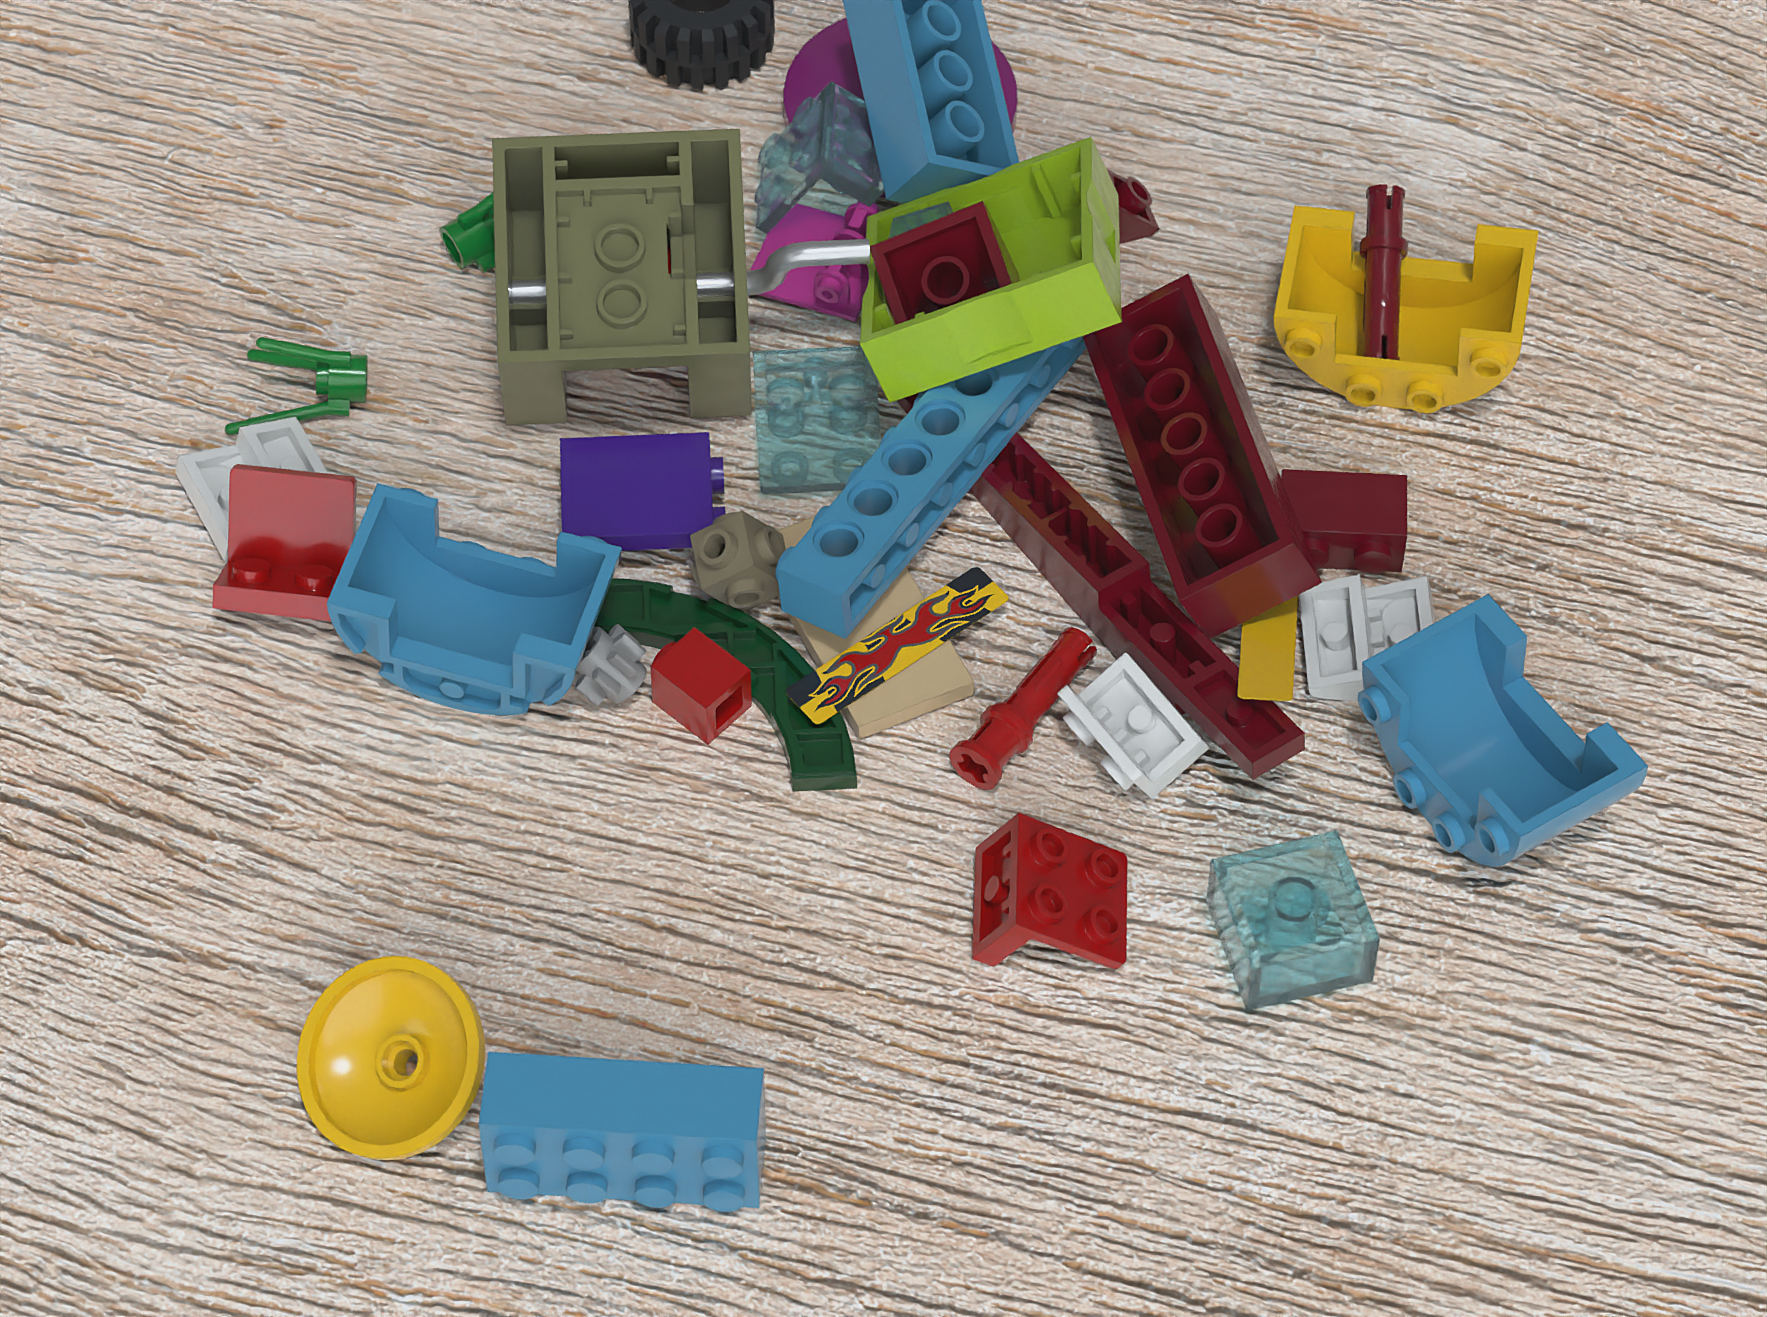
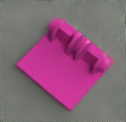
[750,199,879,322]

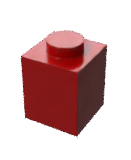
[650,627,752,745]

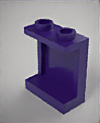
[560,432,726,551]

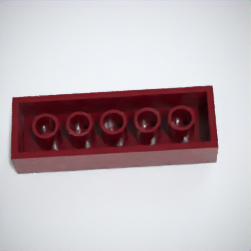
[1082,273,1322,639]

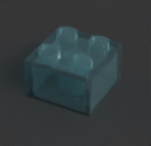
[1206,830,1380,1011]

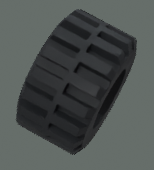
[628,0,775,90]

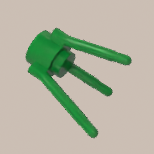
[439,192,495,273]
[225,337,368,435]

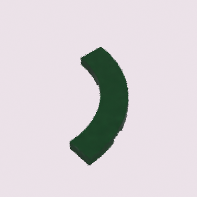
[594,578,857,792]

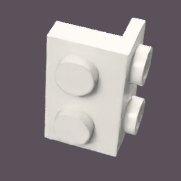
[1057,652,1210,799]

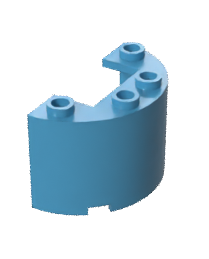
[327,483,622,715]
[1358,594,1648,867]

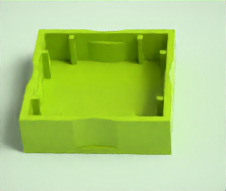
[860,137,1122,403]

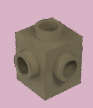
[690,510,786,612]

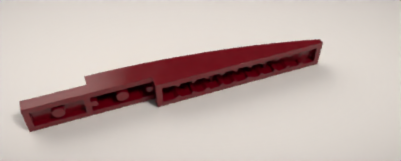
[897,393,1305,780]

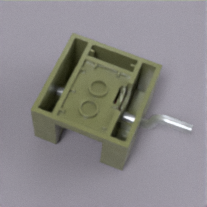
[492,129,870,426]

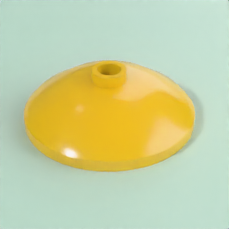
[297,956,485,1160]

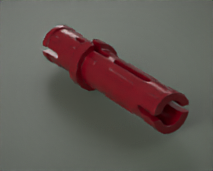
[1359,184,1408,360]

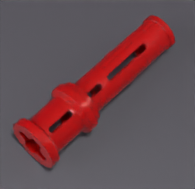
[949,627,1097,790]

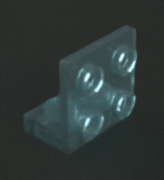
[754,81,884,234]
[753,346,881,495]

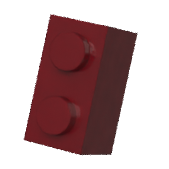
[1281,469,1407,574]

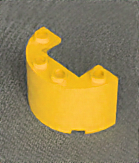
[1273,205,1539,414]

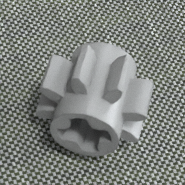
[572,624,647,706]

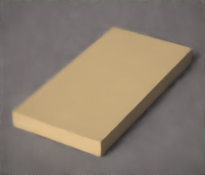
[777,516,975,739]

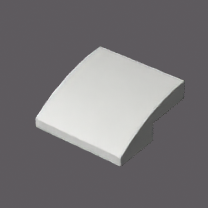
[175,417,329,561]
[1299,574,1435,701]

